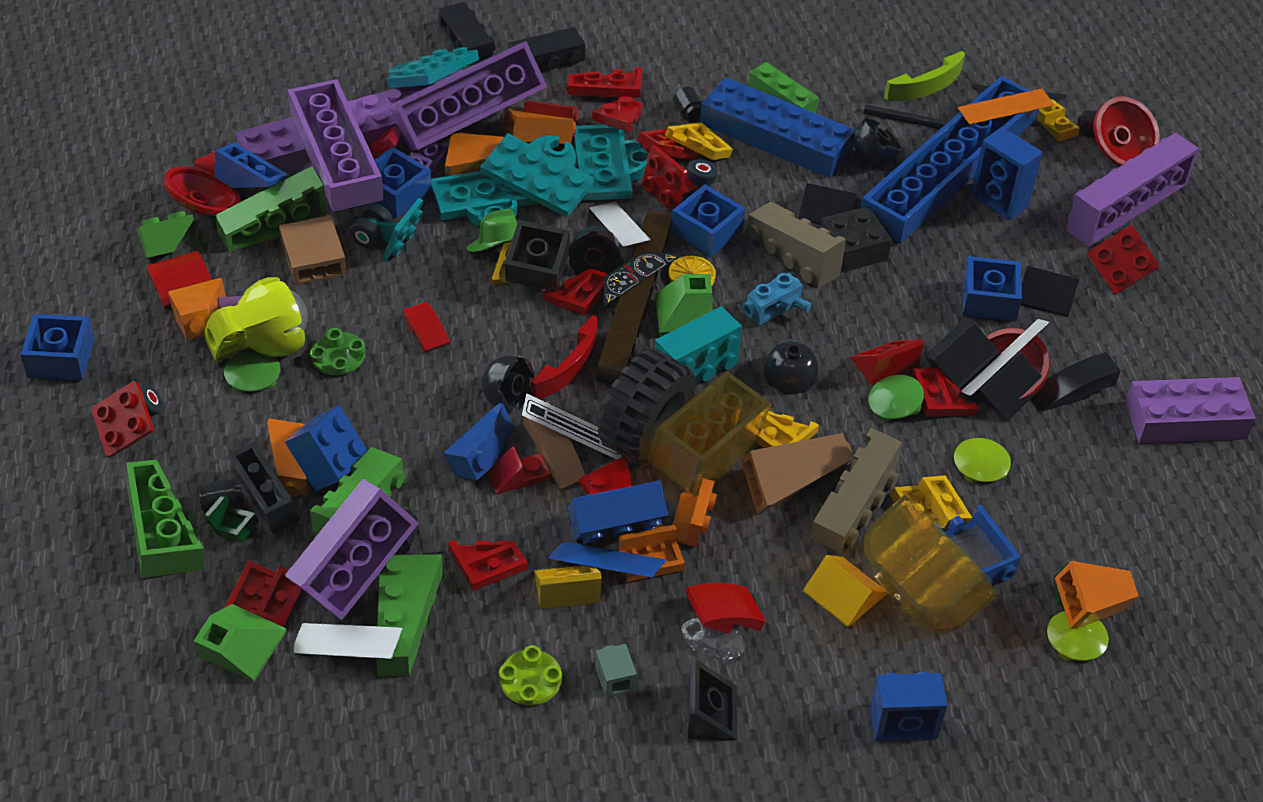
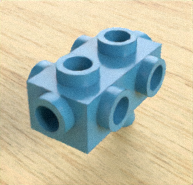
[742,273,812,325]

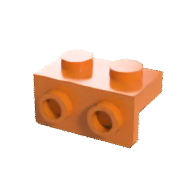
[672,478,717,547]
[617,525,685,582]

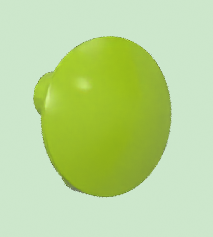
[954,438,1011,483]
[1047,611,1109,661]
[499,646,562,706]

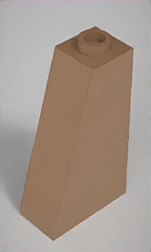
[741,433,852,514]

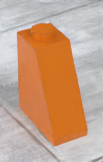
[502,106,576,144]
[445,133,504,177]
[168,278,226,340]
[267,419,312,497]
[1055,561,1139,629]

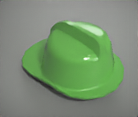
[467,209,517,252]

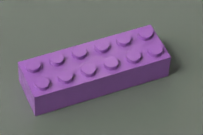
[388,41,547,152]
[288,79,383,212]
[1066,133,1199,247]

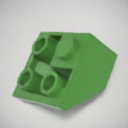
[137,211,194,259]
[655,274,713,336]
[194,604,286,682]

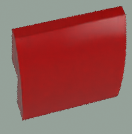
[523,100,580,123]
[146,251,212,309]
[225,560,302,627]
[685,583,766,634]

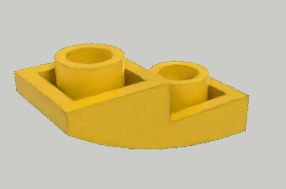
[1037,99,1079,142]

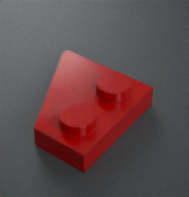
[592,96,643,132]
[367,126,401,160]
[636,129,701,160]
[542,269,607,315]
[448,541,527,591]

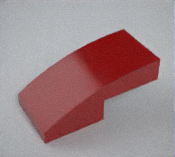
[402,302,450,354]

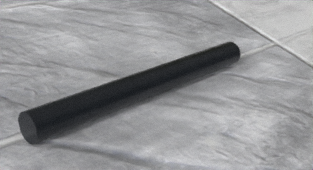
[863,104,949,129]

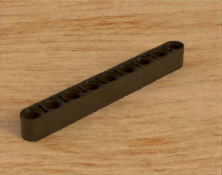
[596,210,672,383]

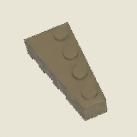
[746,202,846,289]
[810,428,902,554]

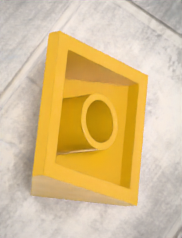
[803,555,888,627]
[534,565,601,609]

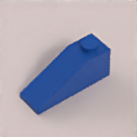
[215,142,288,188]
[443,403,514,480]

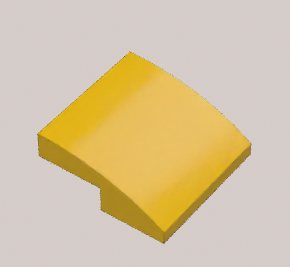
[890,475,972,538]

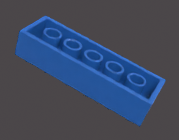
[700,77,856,178]

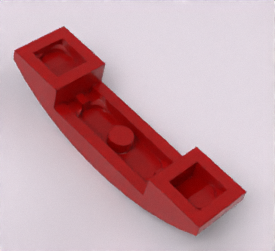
[531,315,597,399]

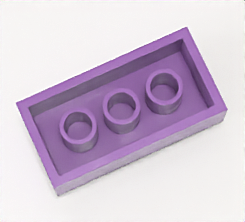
[1125,377,1256,443]
[285,479,419,620]

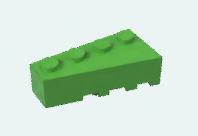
[215,166,327,252]
[310,447,405,539]
[126,460,204,578]
[376,555,443,677]

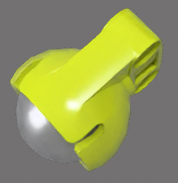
[204,277,308,363]

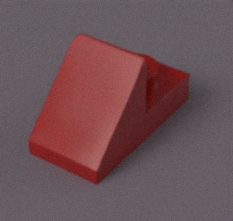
[487,447,551,495]

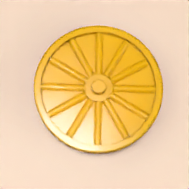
[668,256,716,286]

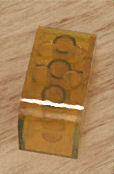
[648,371,772,497]
[864,494,998,632]

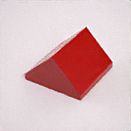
[850,339,923,386]

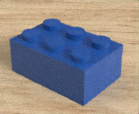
[970,127,1042,221]
[567,480,668,545]

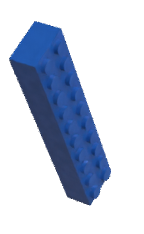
[861,76,1039,244]

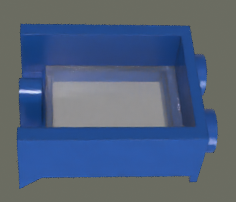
[927,505,1021,593]

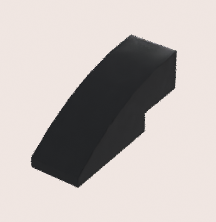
[1033,352,1121,412]

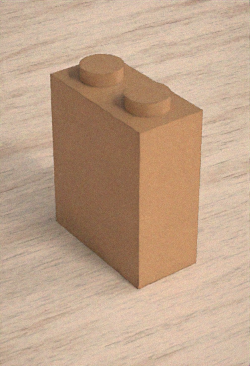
[279,215,347,285]

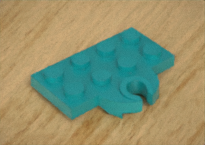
[386,47,479,88]
[574,125,649,201]
[480,133,594,218]
[431,171,539,227]

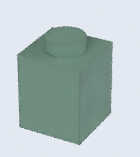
[595,644,637,697]

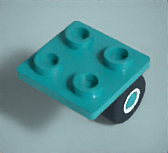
[349,198,423,262]

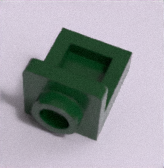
[205,496,260,543]

